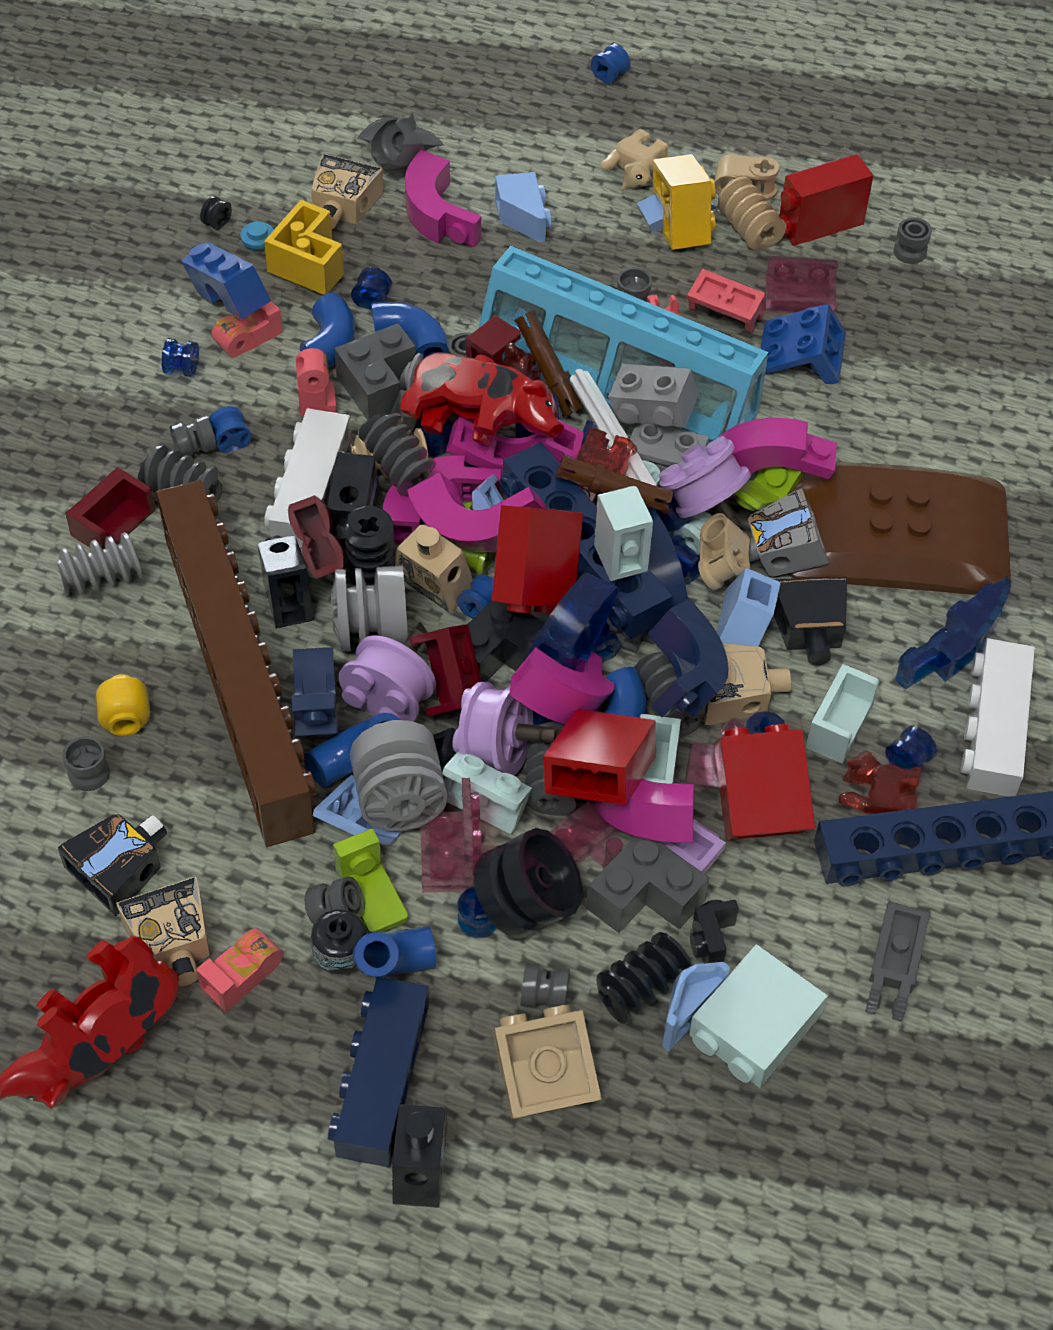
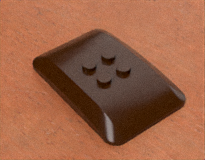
[787,462,1011,596]

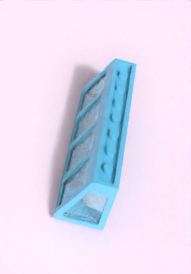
[478,246,769,444]

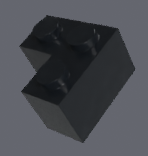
[468,601,561,682]

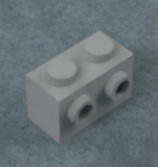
[608,364,699,427]
[629,423,709,480]

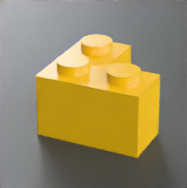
[653,154,716,250]
[264,200,344,295]

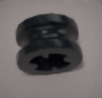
[200,195,232,230]

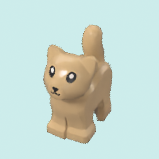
[600,129,668,190]

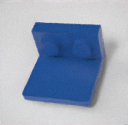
[761,303,846,385]

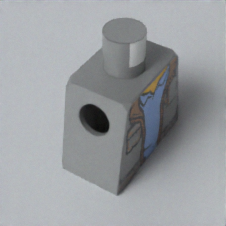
[748,488,829,577]

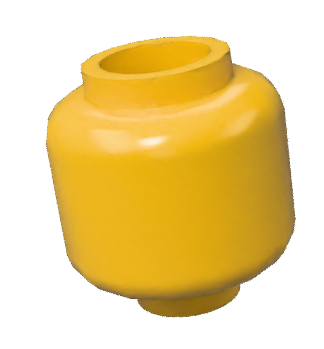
[96,674,150,736]

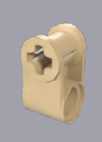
[714,154,779,200]
[698,513,750,590]

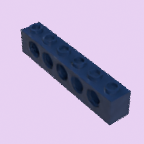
[500,442,673,640]
[814,791,1053,886]

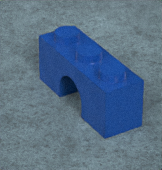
[181,242,271,320]

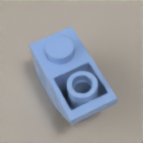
[495,172,551,242]
[716,568,781,646]

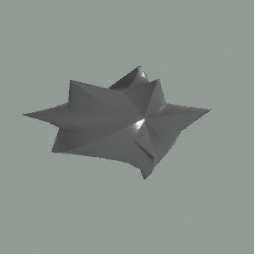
[357,112,444,178]

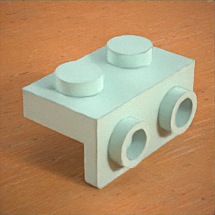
[442,751,532,835]

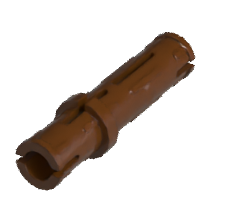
[514,310,584,418]
[556,454,673,514]

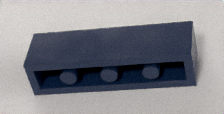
[328,977,430,1168]

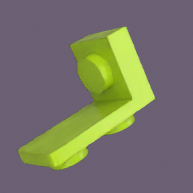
[734,466,805,511]
[333,828,408,934]

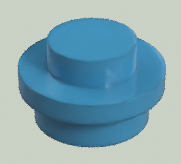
[240,221,274,251]

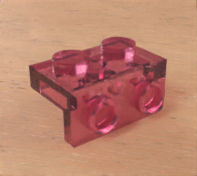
[765,256,838,313]

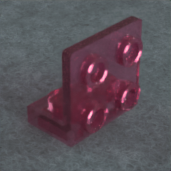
[421,778,481,893]

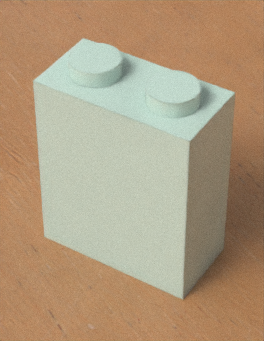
[689,944,828,1088]

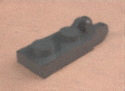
[865,901,930,1022]

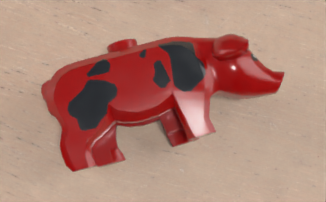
[400,353,564,445]
[0,936,179,1109]

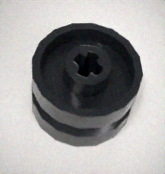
[474,828,583,939]

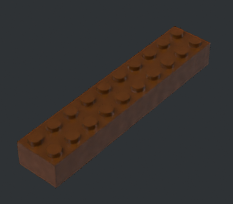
[156,480,317,848]

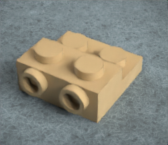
[492,1004,602,1119]

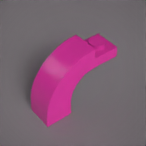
[405,150,481,248]
[446,417,584,478]
[718,418,837,480]
[383,455,501,543]
[407,472,547,552]
[509,647,615,724]
[595,779,694,843]

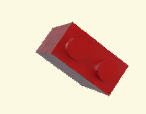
[779,154,874,246]
[492,505,583,614]
[543,709,656,805]
[714,724,815,841]

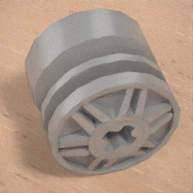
[331,565,408,652]
[349,720,448,831]

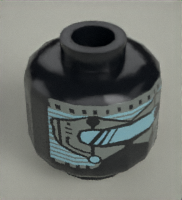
[310,909,368,975]

